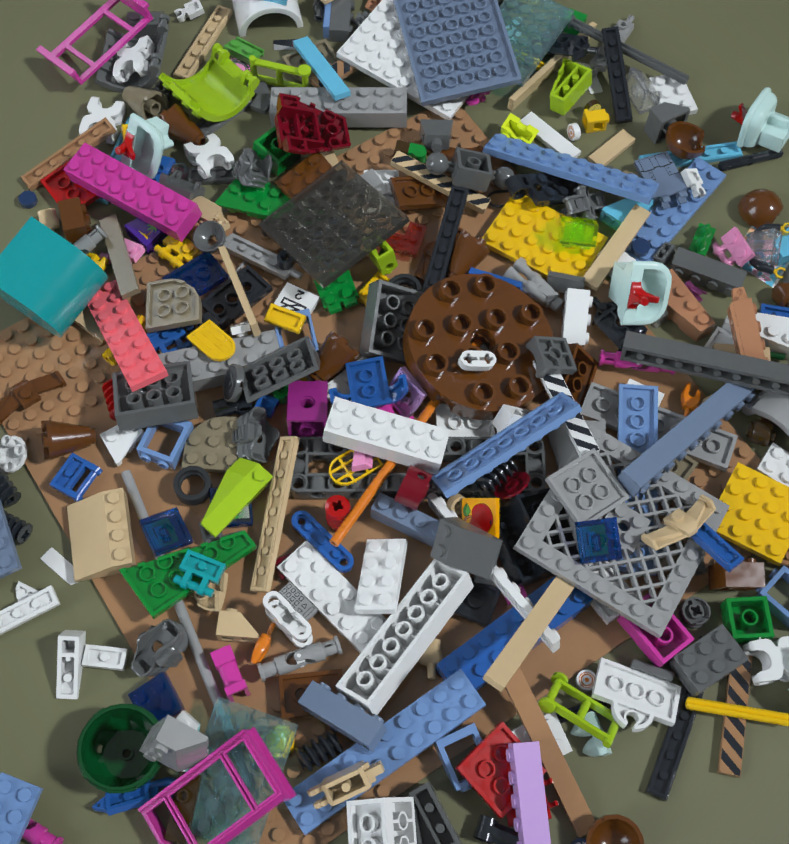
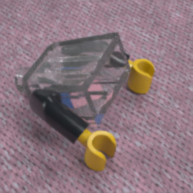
[746,223,789,279]

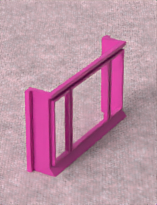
[36,0,153,85]
[138,727,297,844]

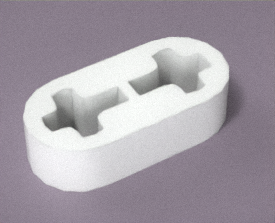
[458,350,496,371]

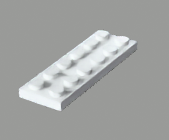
[277,540,387,654]

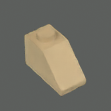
[216,608,260,643]

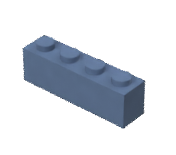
[370,493,440,547]
[298,680,387,753]

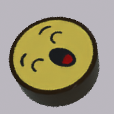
[584,100,602,111]

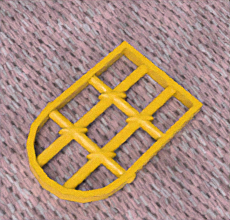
[329,450,383,486]

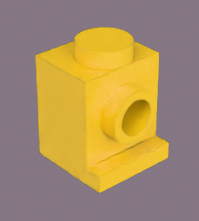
[582,109,610,133]

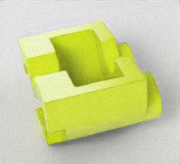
[500,113,539,144]

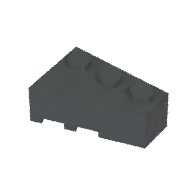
[409,782,463,844]

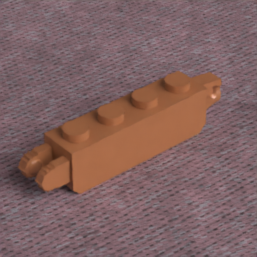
[727,287,769,390]

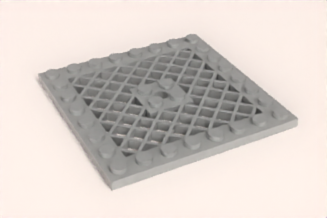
[513,424,730,639]

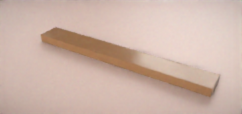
[505,667,595,838]

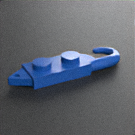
[92,777,177,816]

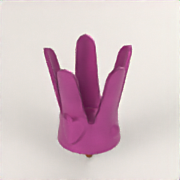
[684,280,707,302]

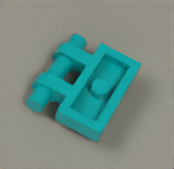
[173,549,226,597]

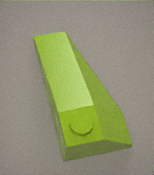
[200,458,273,538]

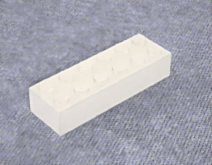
[323,397,450,475]

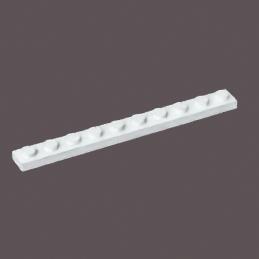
[427,492,560,653]

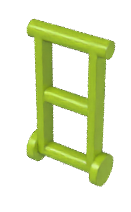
[249,55,311,87]
[538,672,619,748]

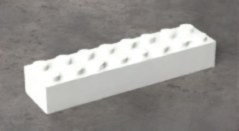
[336,559,474,716]

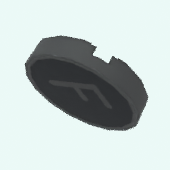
[223,363,244,402]

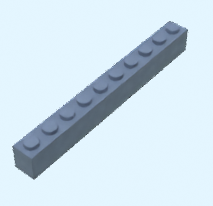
[617,383,756,497]

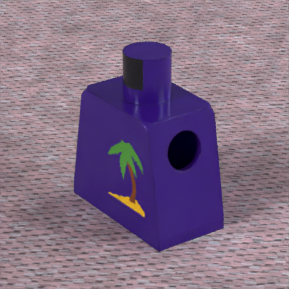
[124,218,168,255]

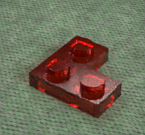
[384,221,427,259]

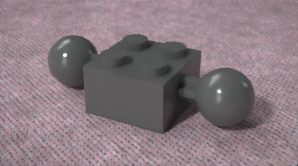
[426,147,514,192]

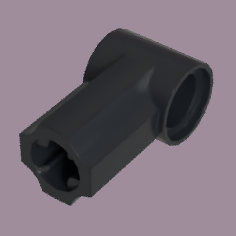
[212,390,253,417]
[473,815,519,844]

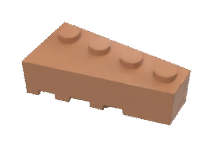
[664,269,716,342]

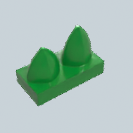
[689,223,716,256]

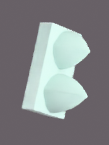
[570,711,612,757]

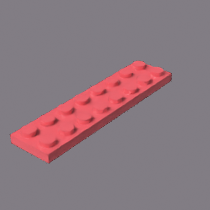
[87,280,169,392]

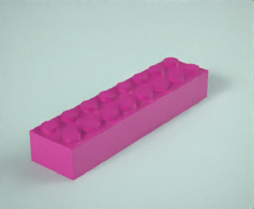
[63,142,202,242]

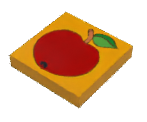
[462,498,500,538]

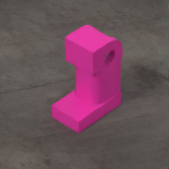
[210,644,251,704]

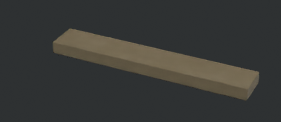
[99,214,141,299]

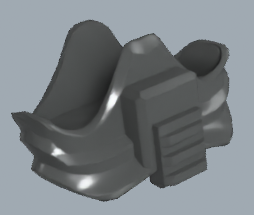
[232,148,272,188]
[232,406,279,464]
[131,619,188,677]

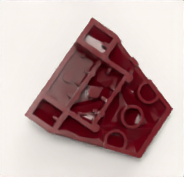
[274,93,351,155]

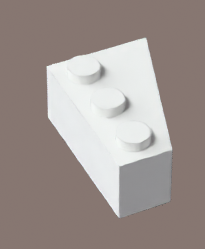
[561,288,593,348]

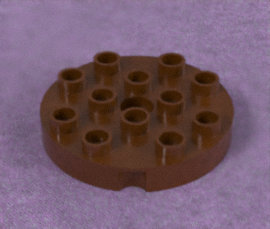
[403,273,553,420]

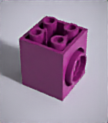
[287,380,329,437]

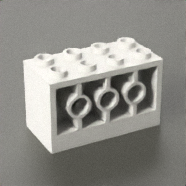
[346,797,417,844]

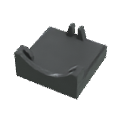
[159,170,205,200]
[526,336,577,378]

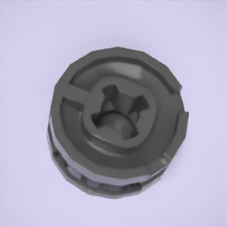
[678,597,711,629]

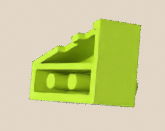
[550,58,592,116]

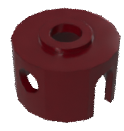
[394,465,433,511]

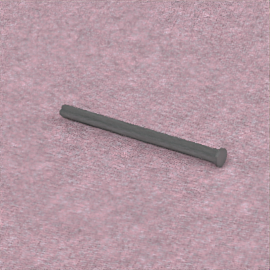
[568,16,689,85]

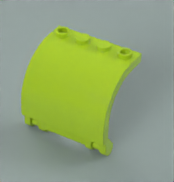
[158,43,260,122]

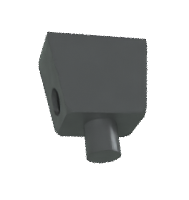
[420,119,453,152]

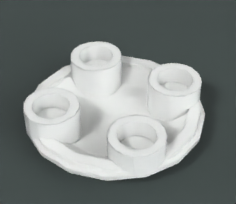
[0,435,27,474]

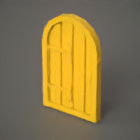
[186,319,236,362]

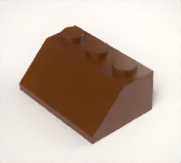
[543,343,599,408]

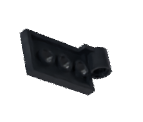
[505,173,579,206]
[197,264,273,330]

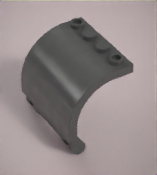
[95,14,170,93]

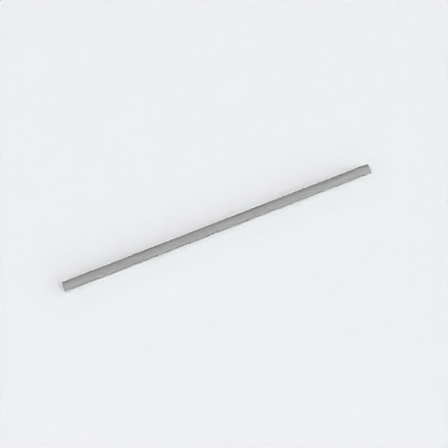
[121,470,257,788]

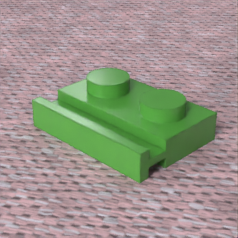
[223,36,265,65]

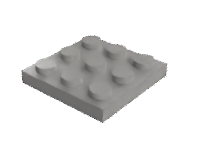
[545,448,630,526]

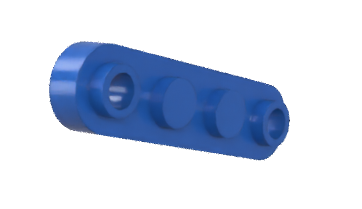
[292,510,354,573]

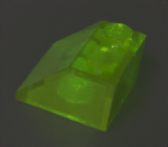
[558,215,599,249]

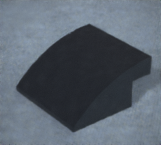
[498,488,591,587]

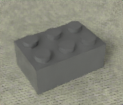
[668,624,749,698]

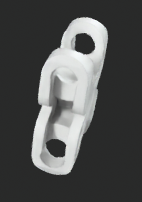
[113,35,154,84]
[79,96,126,144]
[183,133,235,179]
[263,591,313,649]
[742,636,789,686]

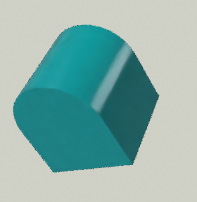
[0,216,108,338]

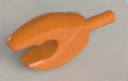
[681,382,701,417]
[251,622,276,664]

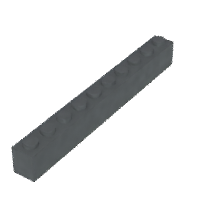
[620,331,789,396]

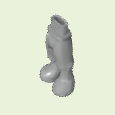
[503,257,564,312]

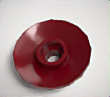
[494,471,530,499]

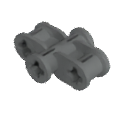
[562,185,608,224]

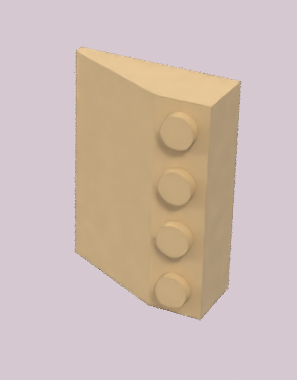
[67,488,136,582]

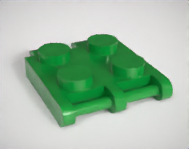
[314,266,360,315]

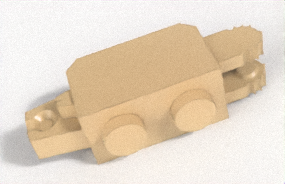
[191,196,230,232]
[307,760,385,809]

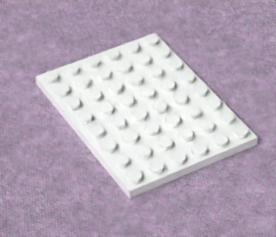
[336,0,470,120]

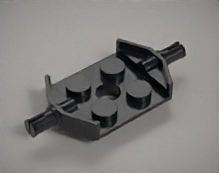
[532,33,599,62]
[592,296,648,352]

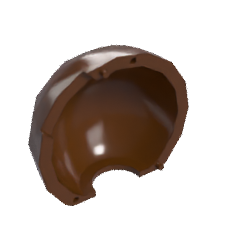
[665,121,705,160]
[738,188,783,228]
[586,814,644,844]

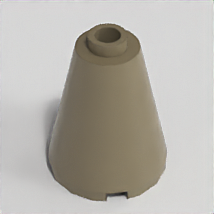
[122,86,168,120]

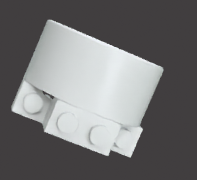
[232,0,303,37]

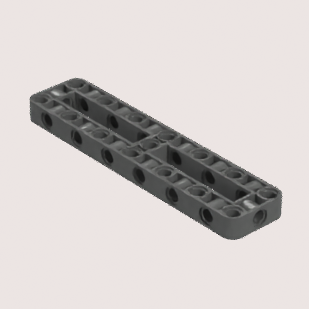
[290,437,546,499]

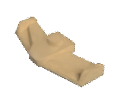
[641,494,716,551]

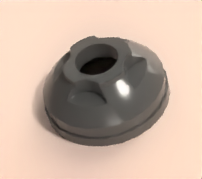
[193,221,226,253]

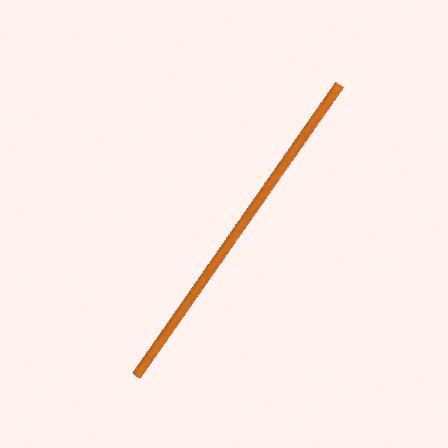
[330,339,483,547]

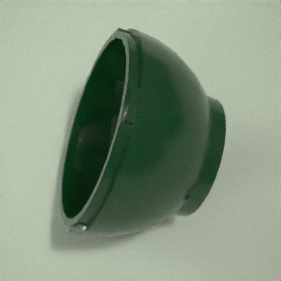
[76,704,162,794]

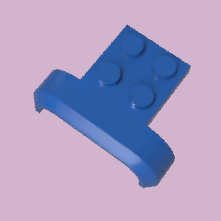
[329,356,408,407]

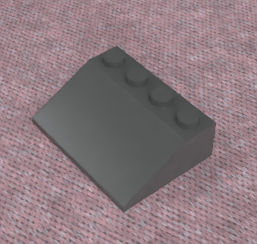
[359,279,424,364]
[242,335,321,403]
[112,360,199,431]

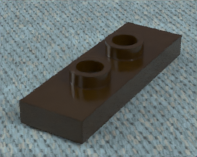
[164,771,202,844]

